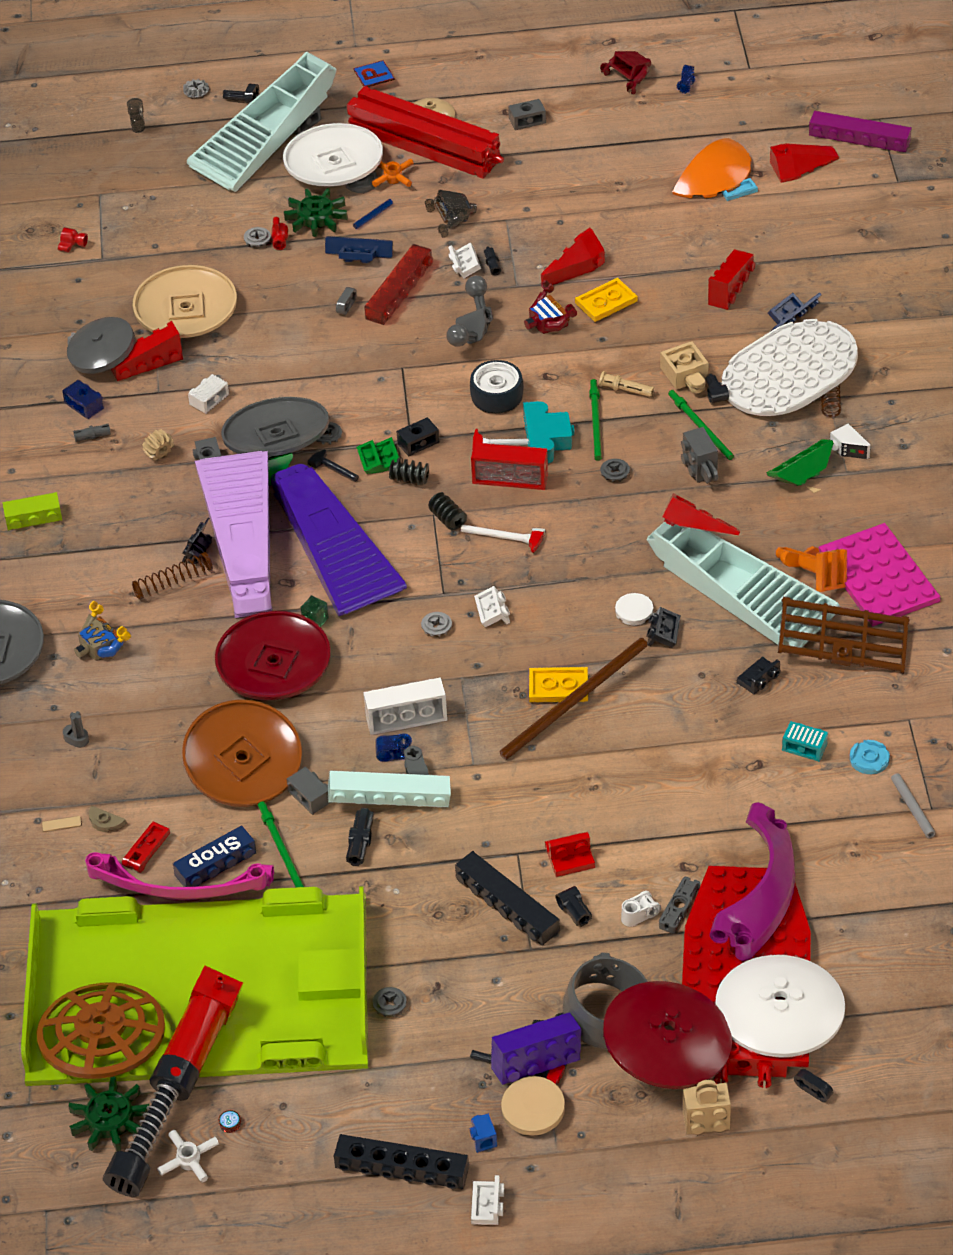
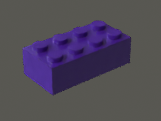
[491,1012,581,1085]

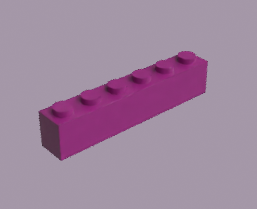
[809,110,912,153]

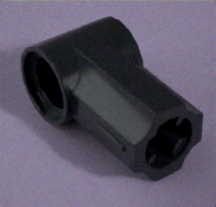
[555,886,592,927]

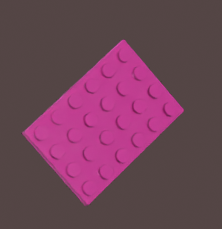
[818,523,940,627]

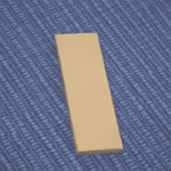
[42,816,81,832]

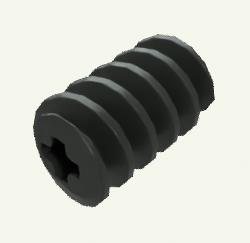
[389,458,429,485]
[428,492,467,530]

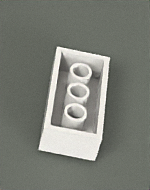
[363,677,447,735]

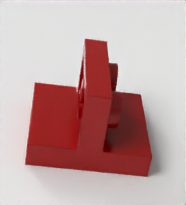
[545,832,595,877]

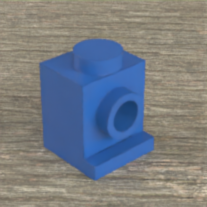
[469,1113,497,1153]

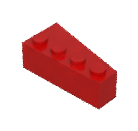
[708,249,756,310]

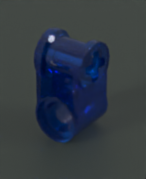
[375,733,412,762]

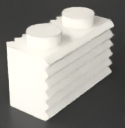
[188,374,229,414]

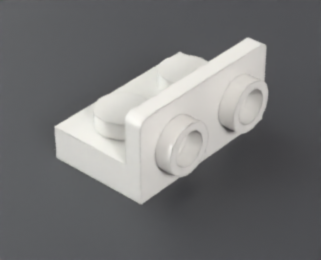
[474,586,510,627]

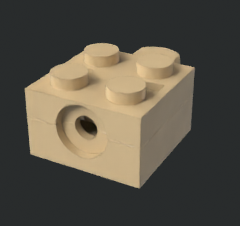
[660,341,709,393]
[683,1080,731,1135]

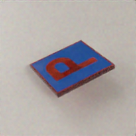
[353,60,395,87]

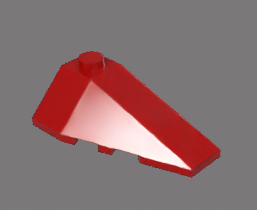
[770,143,839,183]
[541,227,605,287]
[662,493,740,535]

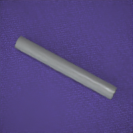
[891,773,936,839]

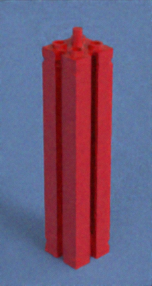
[347,86,504,179]

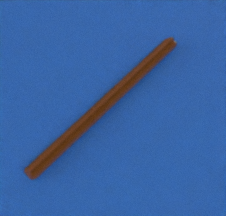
[500,637,648,760]

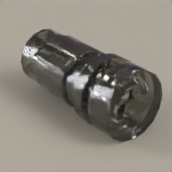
[127,98,145,133]

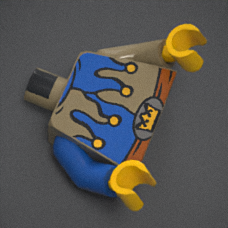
[74,601,131,660]

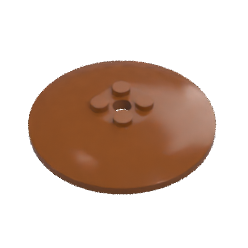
[182,700,302,807]

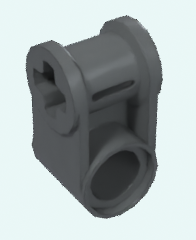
[404,746,429,775]

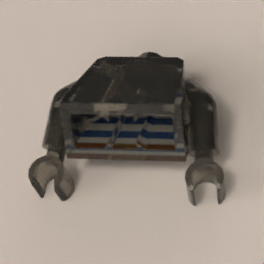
[425,190,477,238]

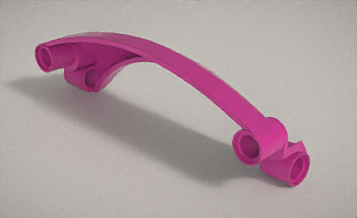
[85,852,274,901]

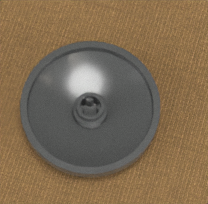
[67,317,135,374]

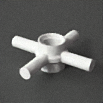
[157,1130,219,1183]

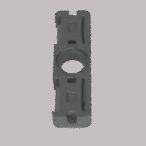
[659,876,700,934]

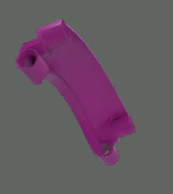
[710,802,795,961]

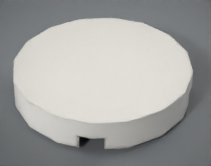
[615,593,653,626]

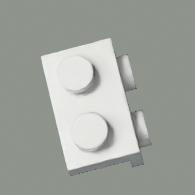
[448,242,481,279]
[471,1175,504,1225]

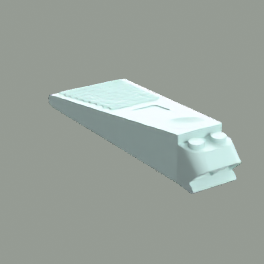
[187,52,337,192]
[647,522,840,648]

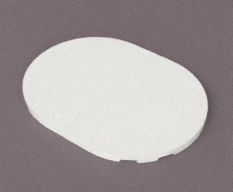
[722,319,858,416]

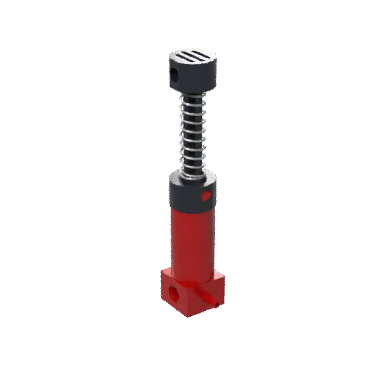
[102,965,243,1197]

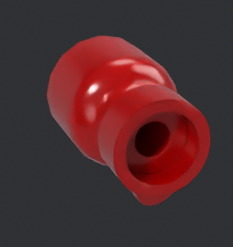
[271,217,288,250]
[58,227,88,252]

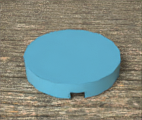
[849,740,890,775]

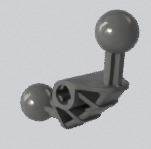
[446,275,493,347]

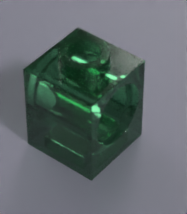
[300,595,329,627]

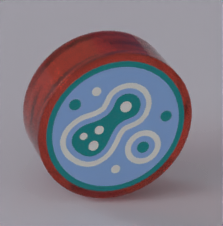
[219,1110,241,1133]

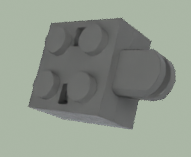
[681,427,718,483]

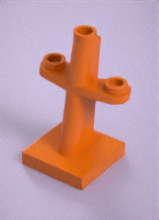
[776,546,847,592]

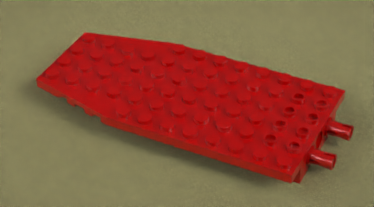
[682,866,811,1088]

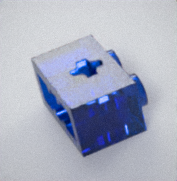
[62,380,104,419]

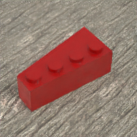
[111,321,183,381]

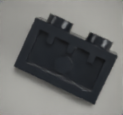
[646,607,681,648]
[736,656,780,695]

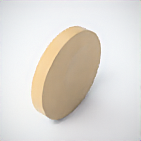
[501,1076,565,1136]

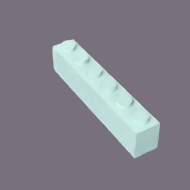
[328,771,451,807]

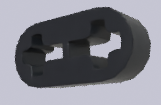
[794,1069,834,1102]

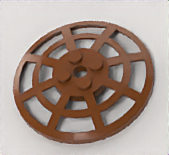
[37,982,165,1079]

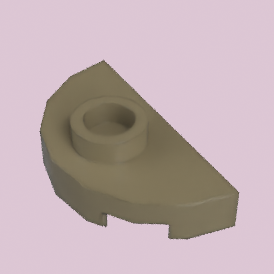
[89,806,126,832]

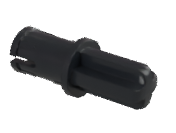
[484,246,501,276]

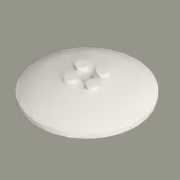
[283,123,383,186]
[716,955,845,1057]

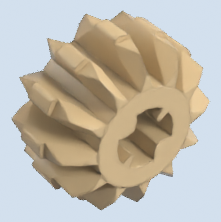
[142,429,174,461]

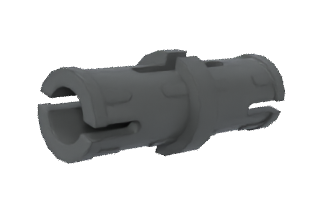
[73,423,111,442]

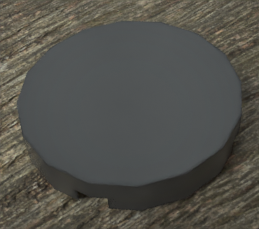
[345,171,378,193]

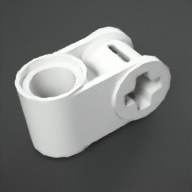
[621,891,661,927]

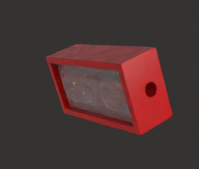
[471,442,548,490]

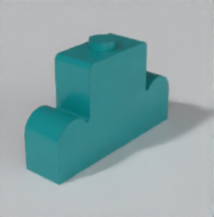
[523,401,575,464]

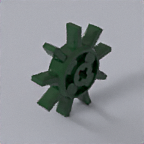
[284,188,348,237]
[68,1077,150,1151]

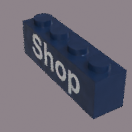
[172,825,256,887]

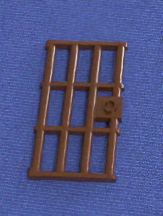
[777,596,910,674]

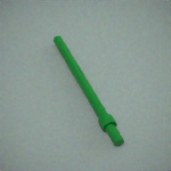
[589,379,602,461]
[668,390,734,460]
[258,801,304,888]

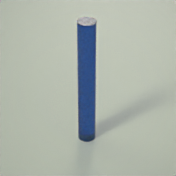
[353,199,393,229]

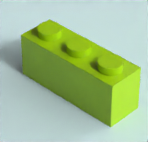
[2,492,62,530]

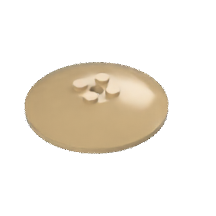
[133,265,237,338]

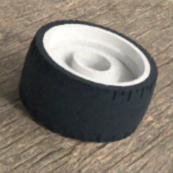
[470,360,524,414]

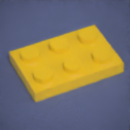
[575,277,638,322]
[529,667,588,702]

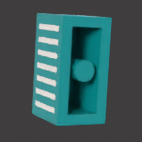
[782,721,828,762]

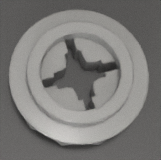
[183,78,209,98]
[244,227,271,248]
[421,612,452,637]

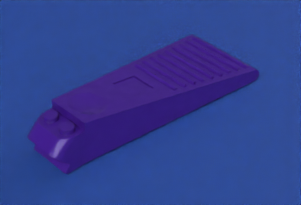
[271,464,407,616]

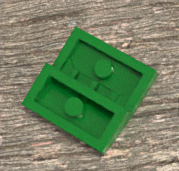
[356,437,402,474]

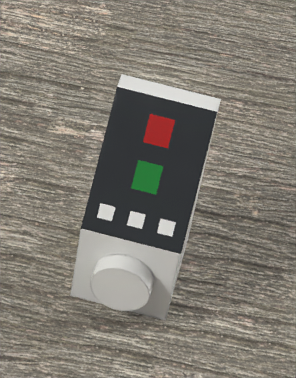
[830,424,870,459]

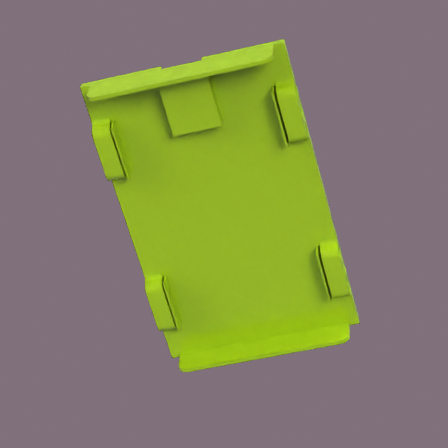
[21,886,368,1086]

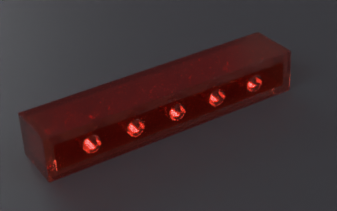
[364,244,433,325]

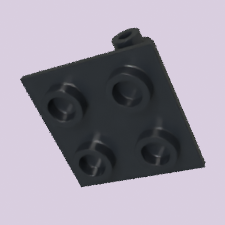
[182,517,212,564]

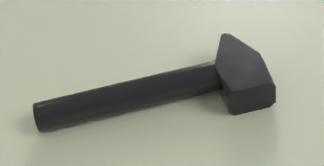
[308,449,359,482]

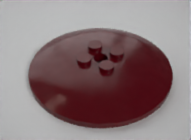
[215,611,331,700]
[603,981,732,1089]

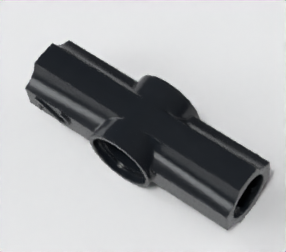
[346,808,374,866]

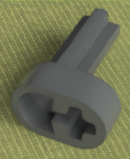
[63,711,89,748]

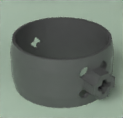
[563,952,648,1049]

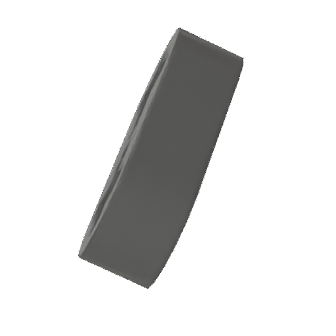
[336,287,357,315]

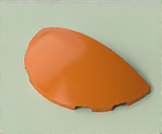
[672,138,751,198]

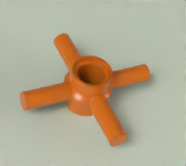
[372,158,414,187]

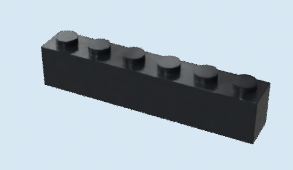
[455,851,560,946]

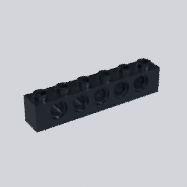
[333,1134,469,1189]

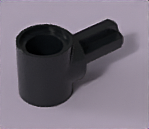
[705,373,729,404]

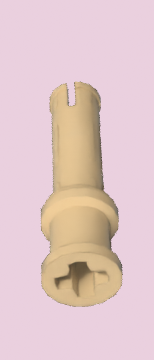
[599,371,654,398]

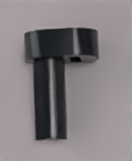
[223,83,260,104]

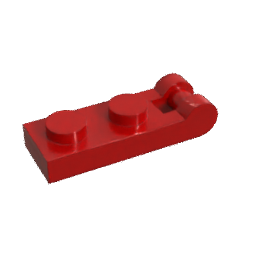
[122,821,170,873]

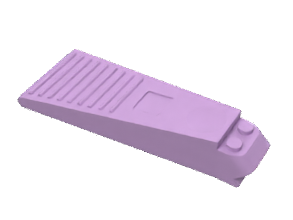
[195,451,272,618]

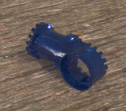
[676,64,695,94]

